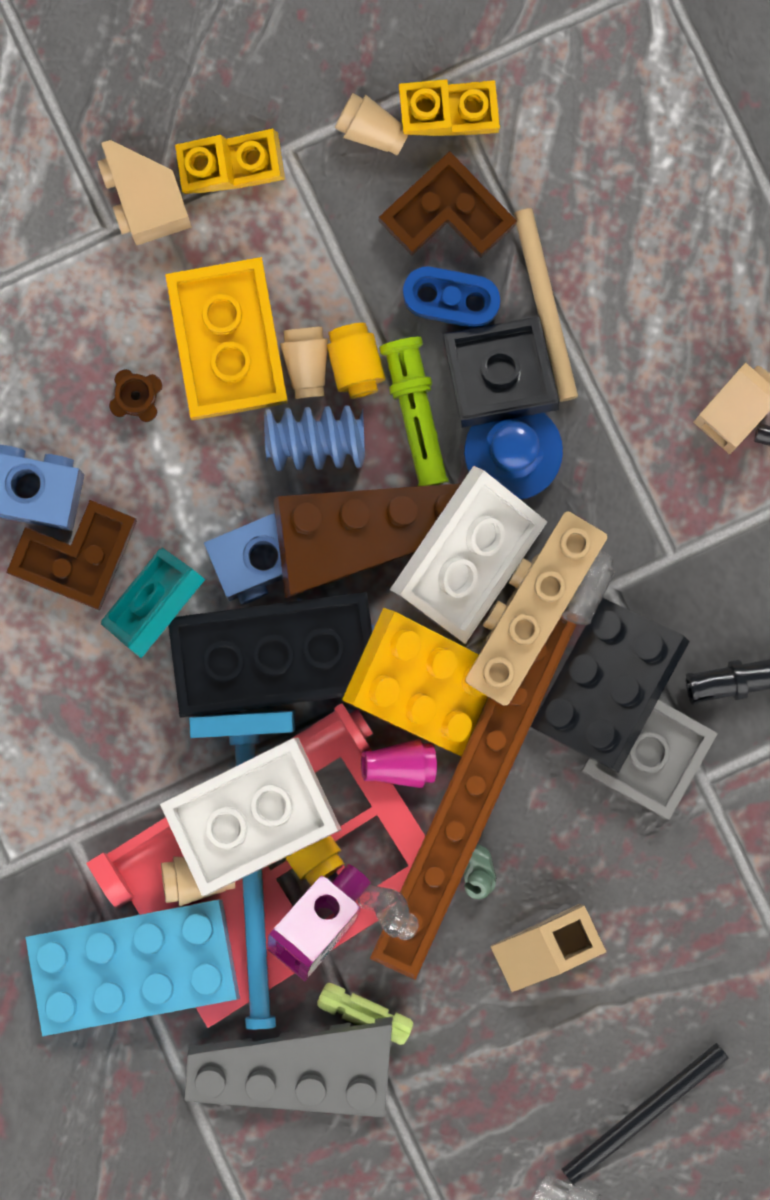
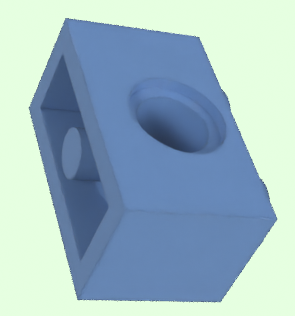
[0,445,84,532]
[204,513,283,605]

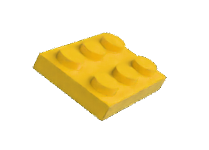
[165,257,288,421]
[342,608,488,757]

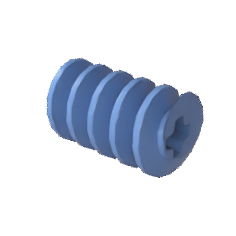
[264,406,365,471]

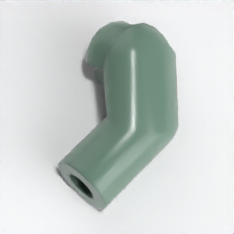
[463,843,497,900]

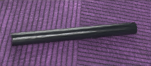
[561,1043,729,1185]

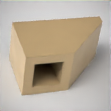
[97,140,192,246]
[693,363,770,454]
[490,904,606,992]

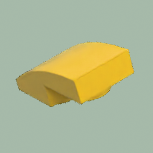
[399,79,500,136]
[175,128,285,194]

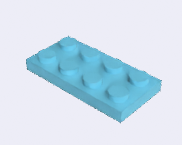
[25,899,240,1037]

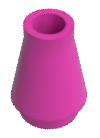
[361,739,437,788]

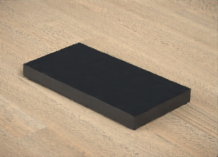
[168,592,372,718]

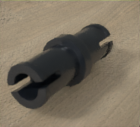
[685,659,770,705]

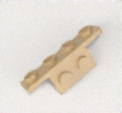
[465,511,607,705]

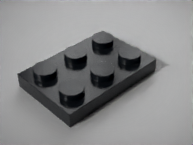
[530,597,690,773]

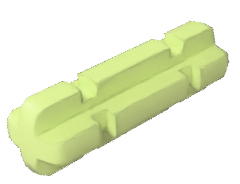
[317,983,413,1045]

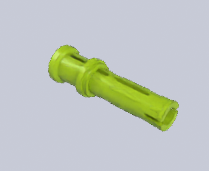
[379,336,449,486]

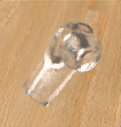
[357,885,419,940]

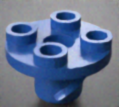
[464,413,563,500]

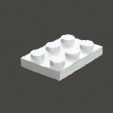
[390,466,547,644]
[160,738,342,896]

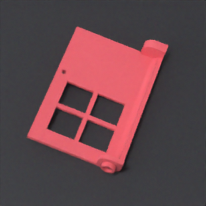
[86,703,425,1028]

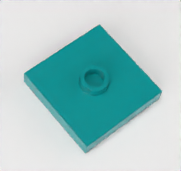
[101,547,205,658]

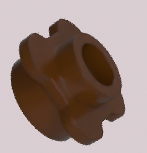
[109,369,163,422]

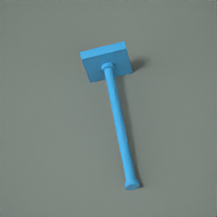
[189,710,296,1030]

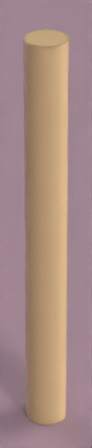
[514,208,578,402]

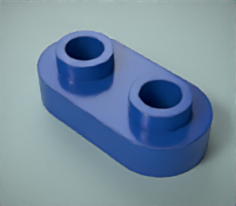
[403,266,500,328]

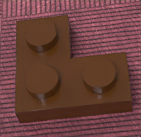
[379,151,517,258]
[6,500,137,611]

